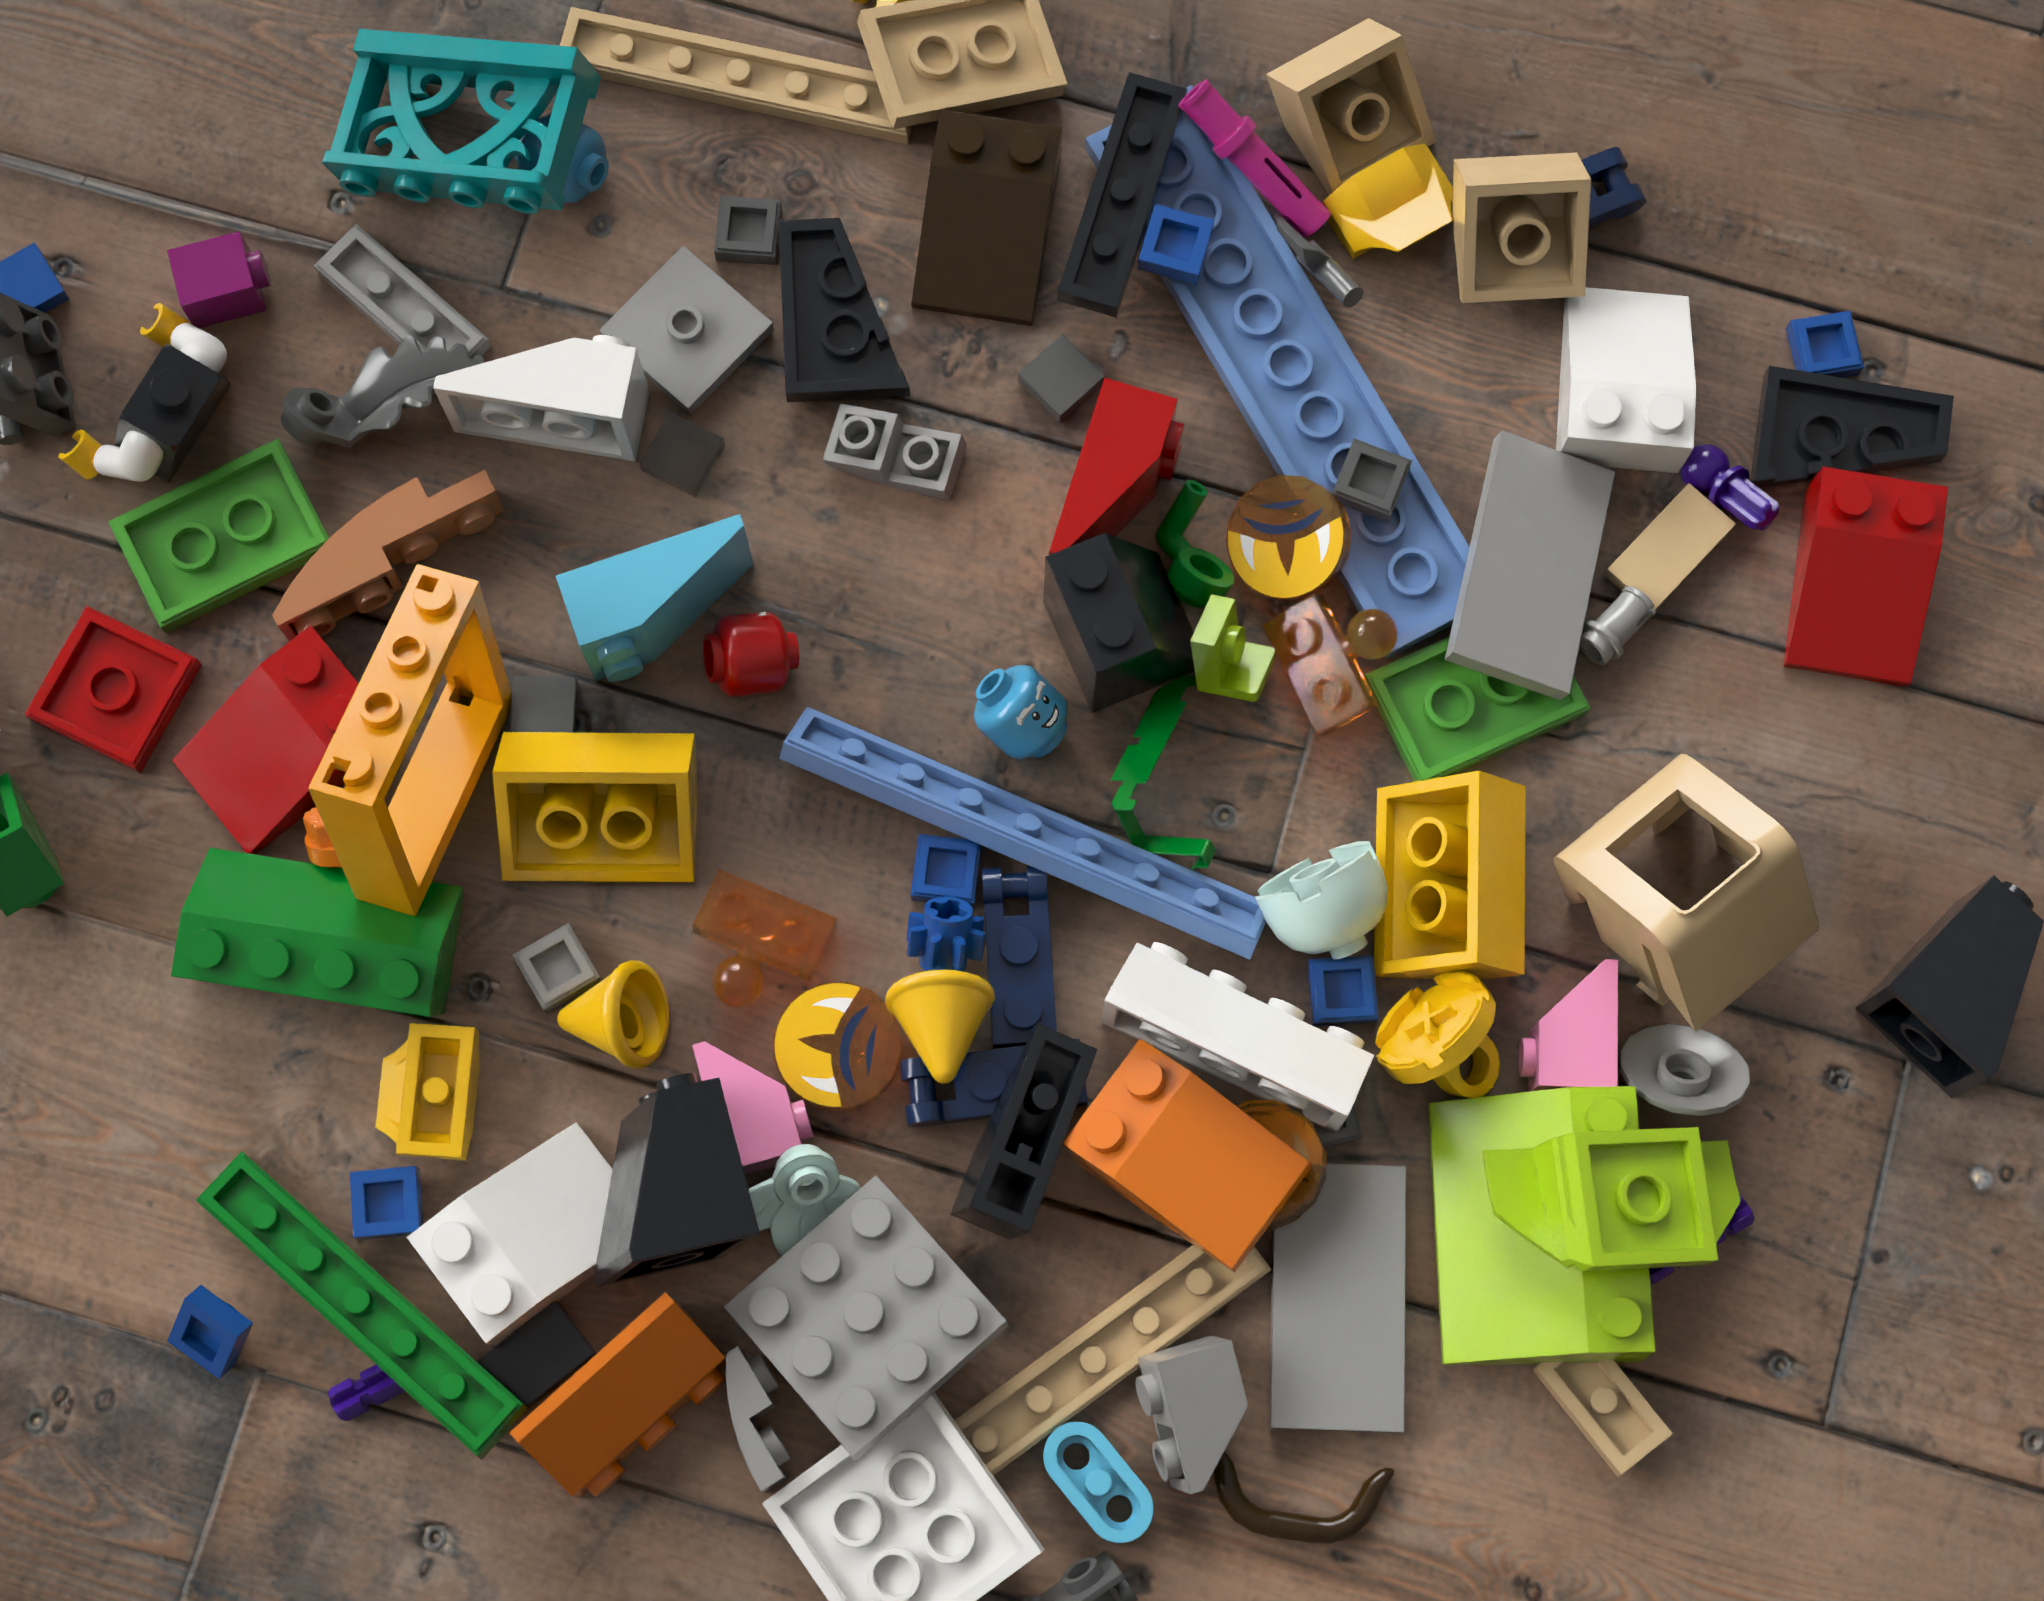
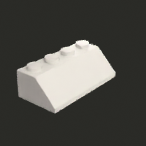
[1102,942,1374,1132]

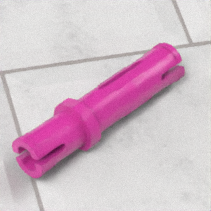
[1178,79,1331,238]

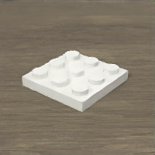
[762,1392,1045,1601]

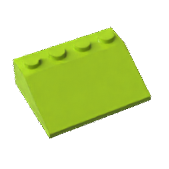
[1428,1086,1655,1365]

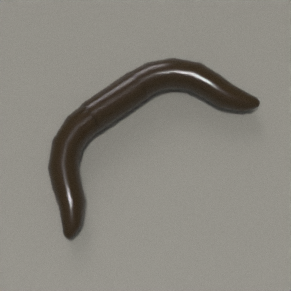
[1214,1451,1394,1544]

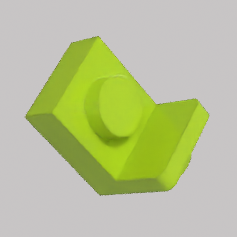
[1190,594,1276,702]

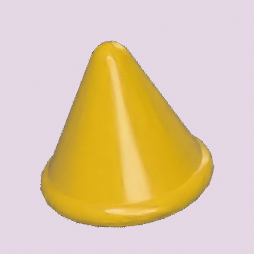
[557,960,669,1069]
[885,970,996,1084]

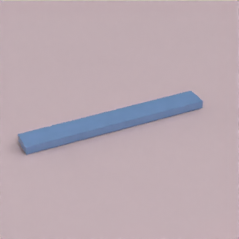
[779,707,1266,960]

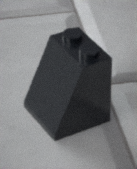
[1043,533,1195,713]
[1855,875,2044,1098]
[594,1073,760,1287]

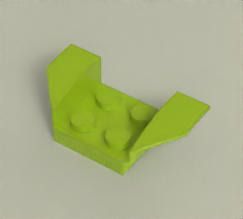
[1482,1127,1741,1271]

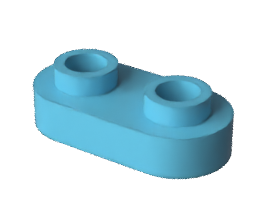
[1043,1422,1154,1543]

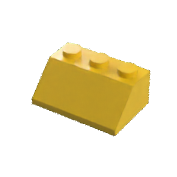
[492,732,698,882]
[1374,771,1526,980]

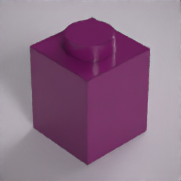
[167,231,271,328]

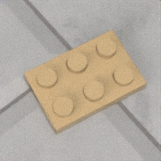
[857,0,1067,129]

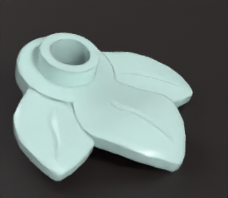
[749,1144,861,1256]

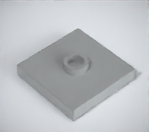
[599,245,774,416]

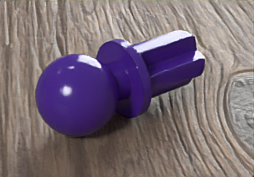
[1680,444,1780,531]

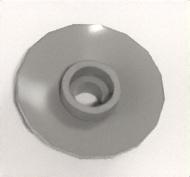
[1619,1024,1750,1116]

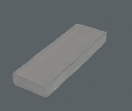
[314,224,492,359]

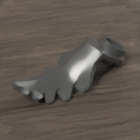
[281,336,485,449]

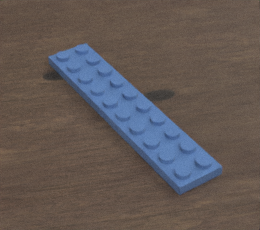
[1085,85,1469,659]

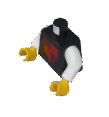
[58,303,231,483]

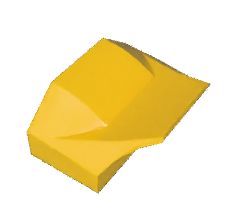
[1322,144,1454,259]
[375,1023,480,1161]

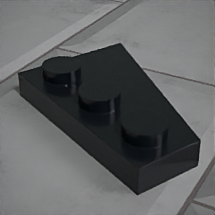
[779,218,910,402]
[1750,366,1954,488]

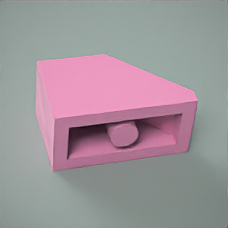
[1518,959,1618,1092]
[692,1041,814,1175]

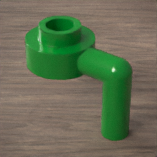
[1155,480,1234,608]

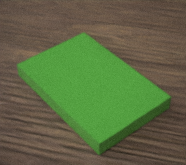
[108,439,330,633]
[1363,636,1591,782]

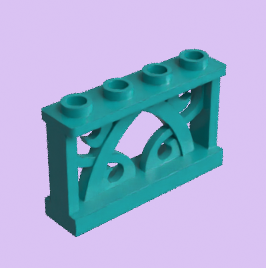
[322,29,601,214]

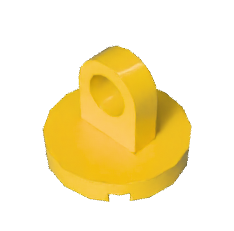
[1375,971,1500,1098]

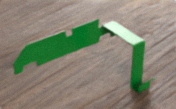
[1110,676,1216,870]

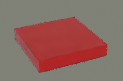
[24,606,202,774]

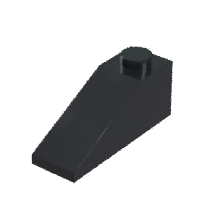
[950,1023,1098,1240]

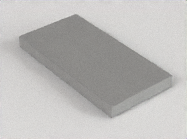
[1445,430,1615,700]
[1269,1163,1406,1433]

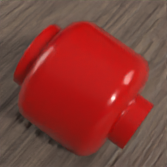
[703,612,800,697]

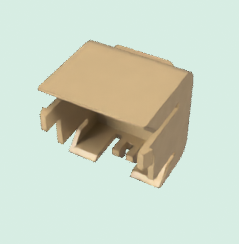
[1553,754,1820,1032]

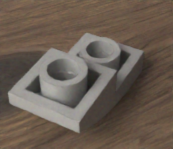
[823,404,967,501]
[726,1346,791,1493]

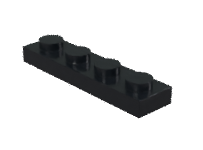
[1057,72,1188,318]

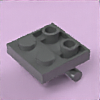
[0,293,76,445]

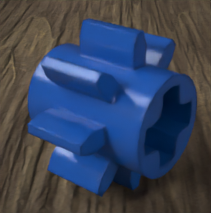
[906,896,985,972]

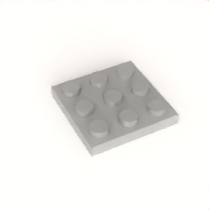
[724,1175,1008,1461]

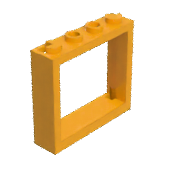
[308,564,512,917]

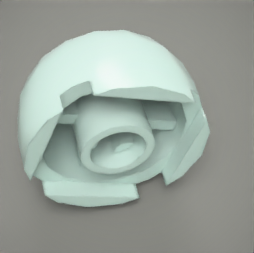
[1255,841,1388,959]

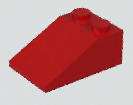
[1049,377,1185,555]
[1783,466,1948,687]
[172,625,359,854]

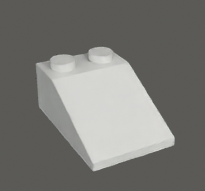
[1556,287,1696,473]
[433,335,650,462]
[407,1122,613,1347]

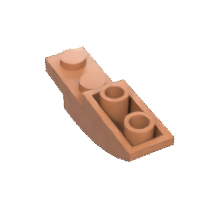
[272,470,505,641]

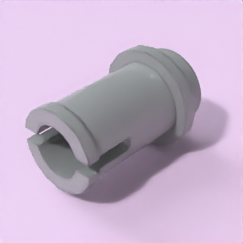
[1579,586,1656,665]

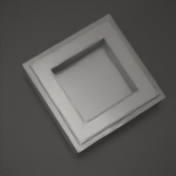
[512,923,602,1013]

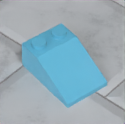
[556,514,754,682]

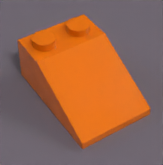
[1063,1038,1312,1273]

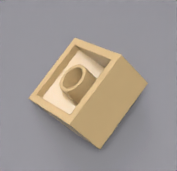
[1266,18,1437,195]
[1452,152,1591,303]

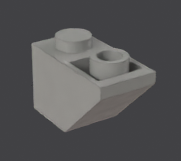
[1136,1336,1248,1495]

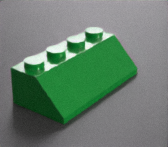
[171,848,465,1017]

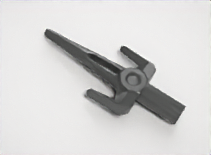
[1256,192,1364,308]

